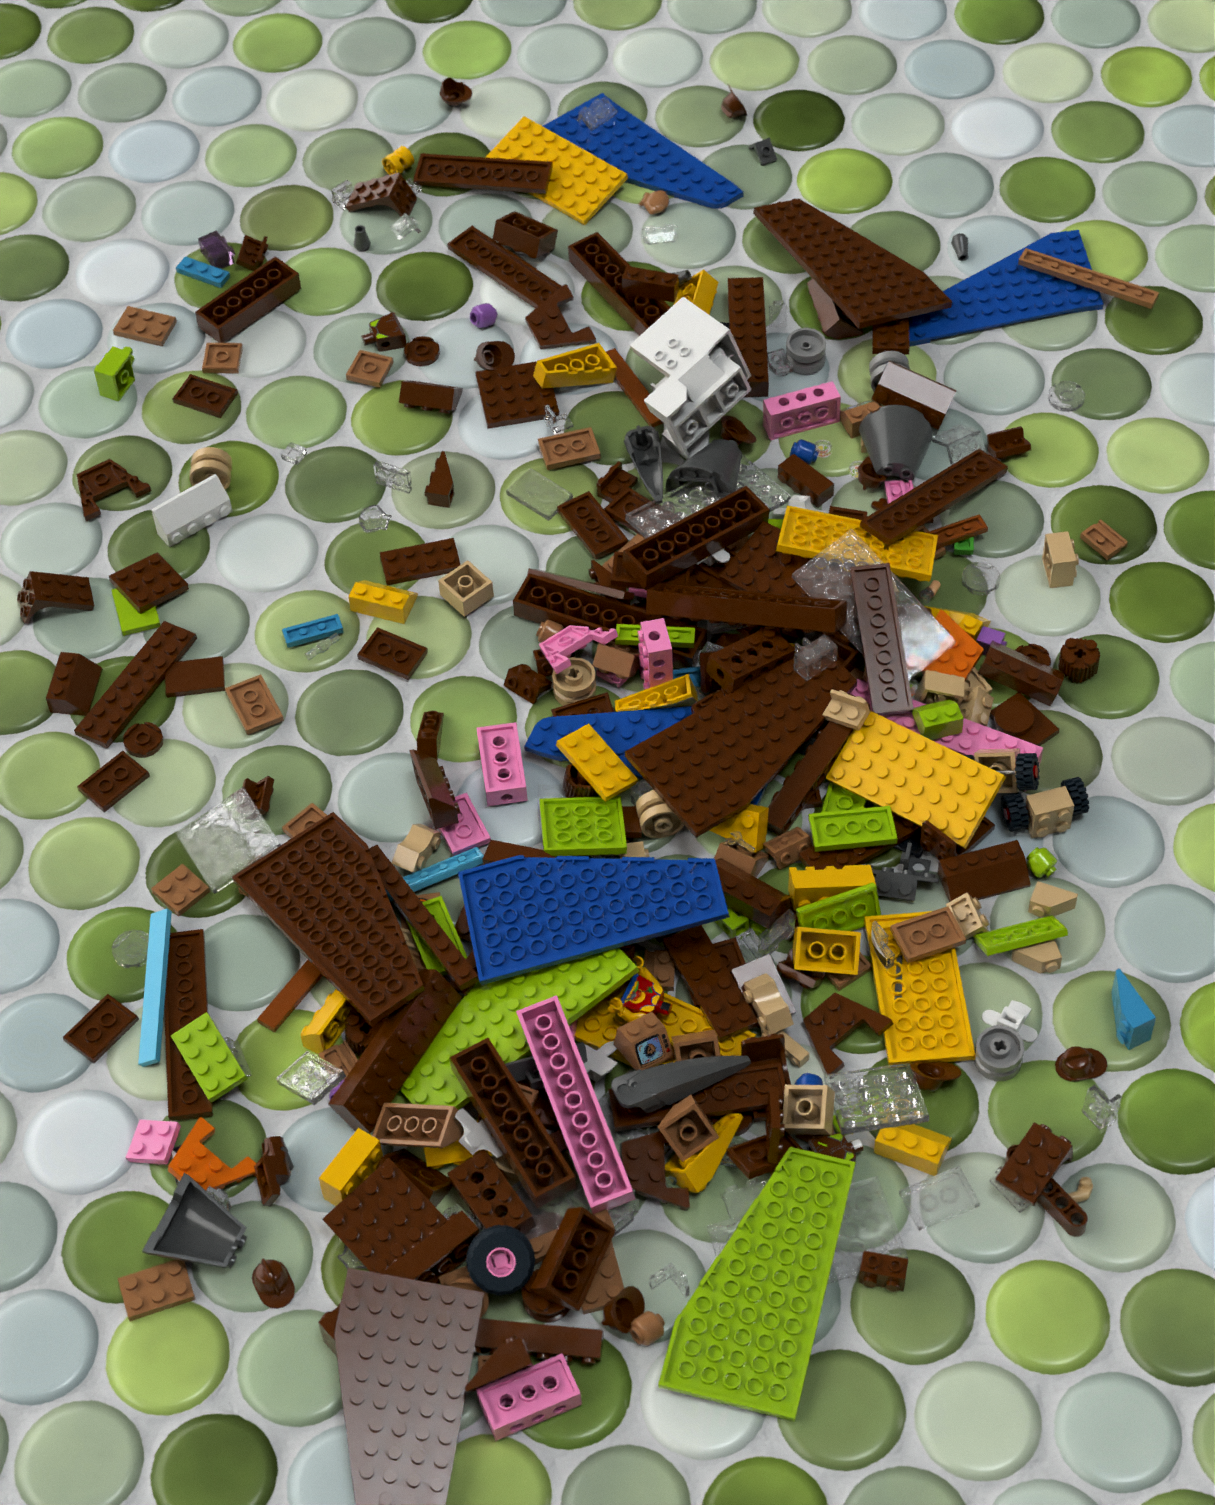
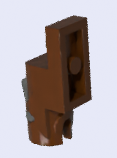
[254,1136,294,1206]

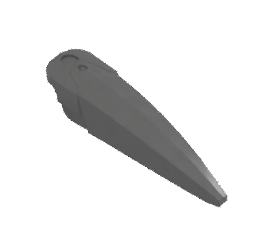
[624,425,663,504]
[611,1056,751,1113]

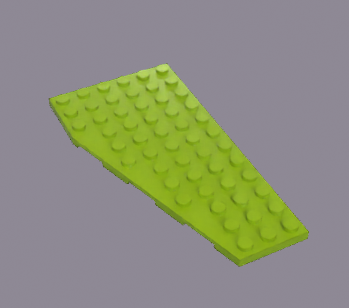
[400,948,639,1110]
[658,1147,856,1421]

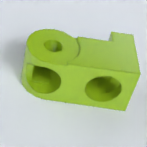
[714,906,749,938]

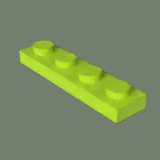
[615,624,695,648]

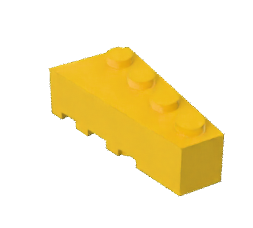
[533,343,617,388]

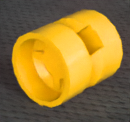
[382,146,414,175]

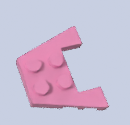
[539,625,618,674]

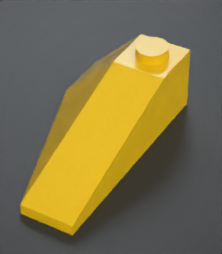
[912,604,991,641]
[615,674,698,712]
[665,1113,743,1193]

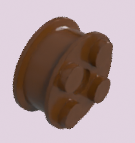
[522,1268,570,1323]

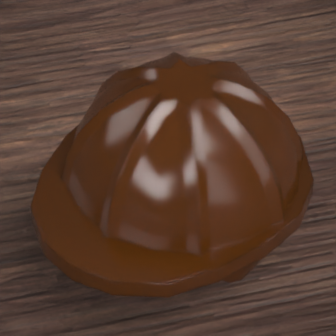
[439,77,472,106]

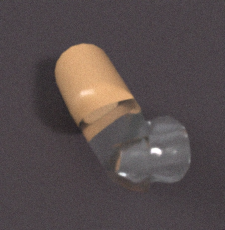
[919,580,941,604]

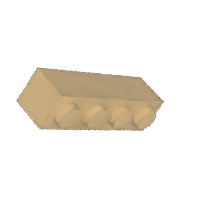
[761,1029,809,1068]

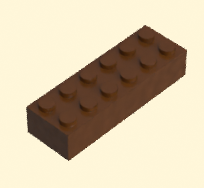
[195,256,301,343]

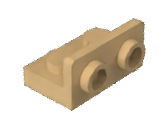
[822,689,870,731]
[946,892,990,940]

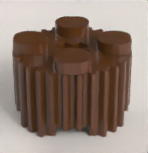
[1058,638,1100,684]
[562,762,600,798]
[345,1011,386,1056]

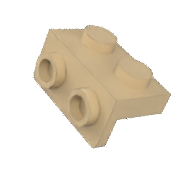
[959,687,994,727]

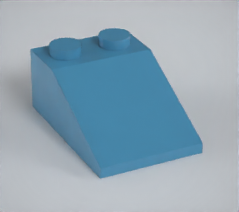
[1111,968,1156,1050]

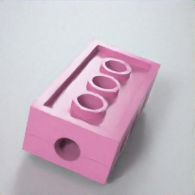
[763,381,841,441]
[637,618,673,690]
[477,722,528,806]
[476,1353,582,1441]

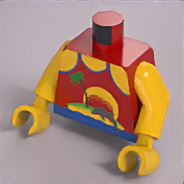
[608,956,672,1023]

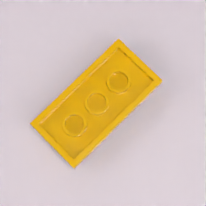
[556,723,638,802]

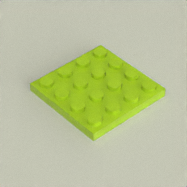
[539,796,627,857]

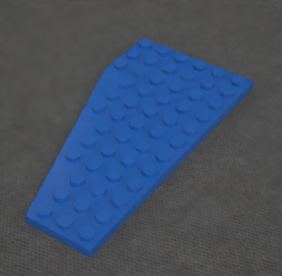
[458,855,730,985]

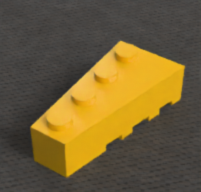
[709,804,769,853]
[788,865,876,911]

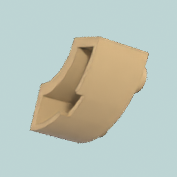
[392,824,442,872]
[743,973,794,1034]

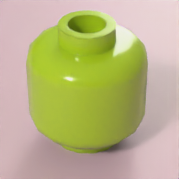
[1026,847,1057,878]

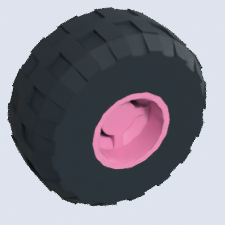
[466,1225,535,1296]

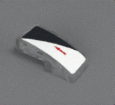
[871,921,895,970]

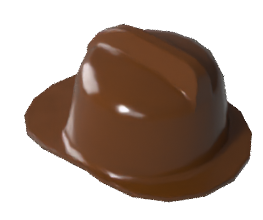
[721,84,747,118]
[474,341,515,370]
[720,415,757,446]
[858,456,888,490]
[1055,1046,1107,1081]
[910,1061,962,1091]
[252,1258,295,1309]
[601,1286,645,1333]

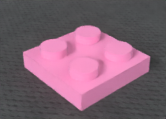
[126,1120,181,1165]

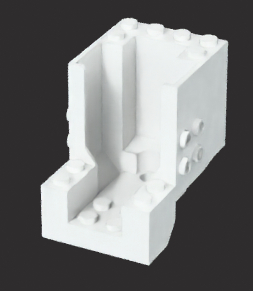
[630,297,751,460]

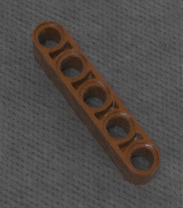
[1005,1145,1088,1237]

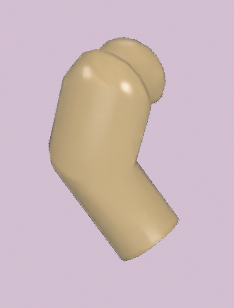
[1068,1177,1093,1203]

